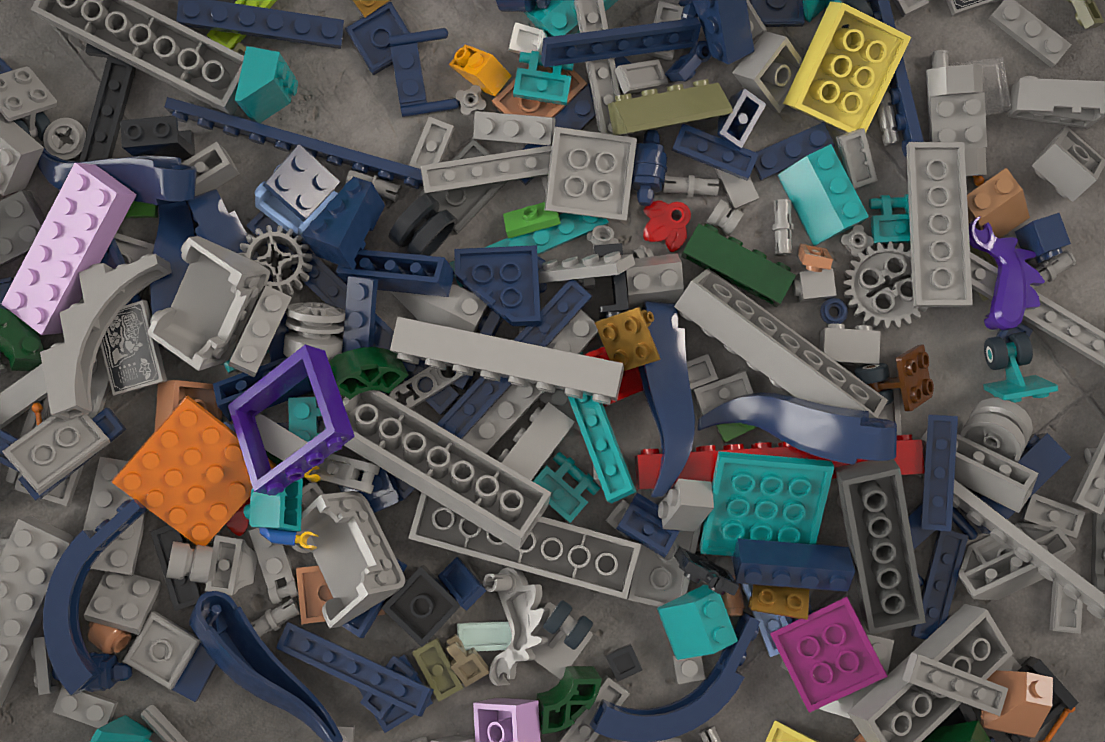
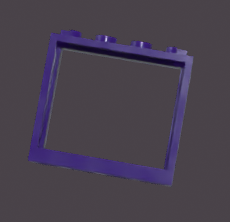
[228,344,355,496]

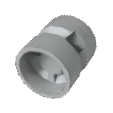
[166,541,213,583]

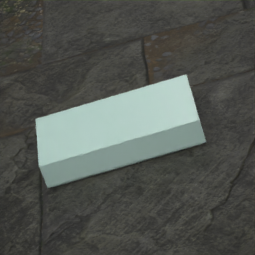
[457,621,512,651]

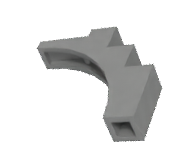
[40,254,172,421]

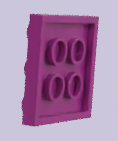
[770,597,888,713]

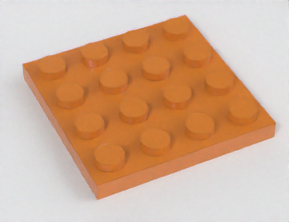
[112,395,276,546]

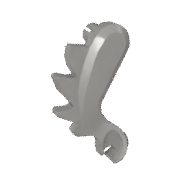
[483,567,550,686]

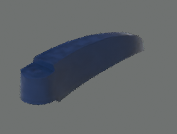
[37,144,197,205]
[187,189,289,362]
[150,201,197,352]
[638,301,695,498]
[698,392,897,464]
[189,591,343,742]

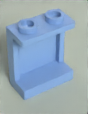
[254,165,338,244]

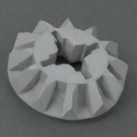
[43,118,86,161]

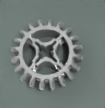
[238,225,312,296]

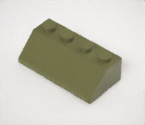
[608,79,733,135]

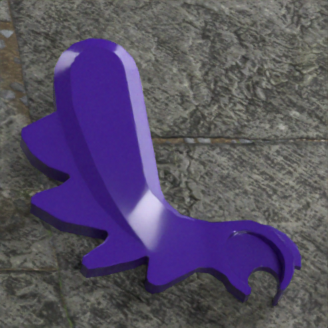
[969,216,1045,330]

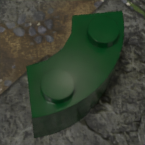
[0,308,44,371]
[329,347,408,400]
[536,666,602,734]

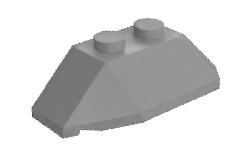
[958,523,1076,600]

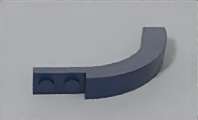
[43,499,148,696]
[590,611,760,742]

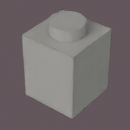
[792,268,837,303]

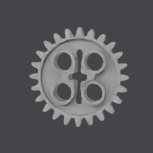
[843,242,928,331]

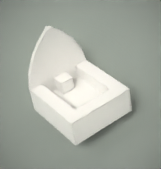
[508,23,547,54]

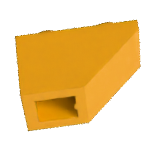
[449,44,512,96]

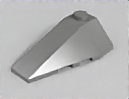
[390,284,489,333]

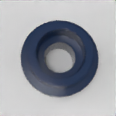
[820,298,848,324]

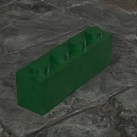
[681,223,796,307]

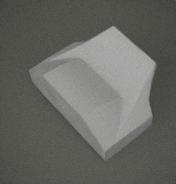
[205,535,258,595]

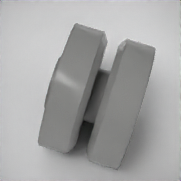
[960,398,1033,463]

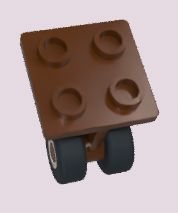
[855,344,934,412]

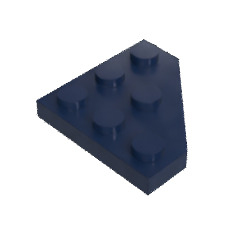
[454,245,541,326]

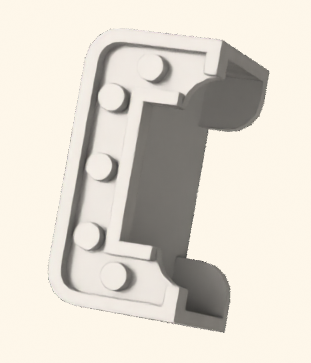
[147,236,270,371]
[292,491,405,629]

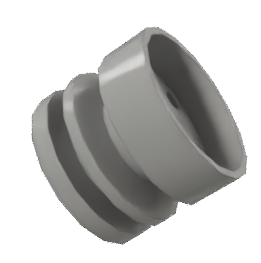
[283,302,345,361]

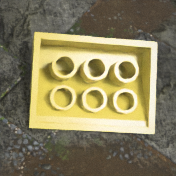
[783,2,911,133]

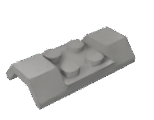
[926,64,987,176]

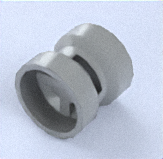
[707,199,744,236]

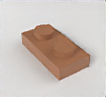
[798,243,833,272]

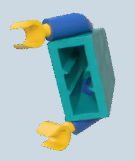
[244,466,321,550]

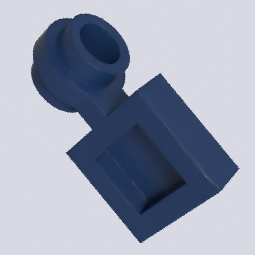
[665,41,712,82]

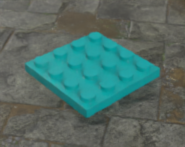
[700,451,834,556]

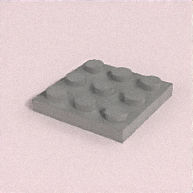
[544,127,637,221]

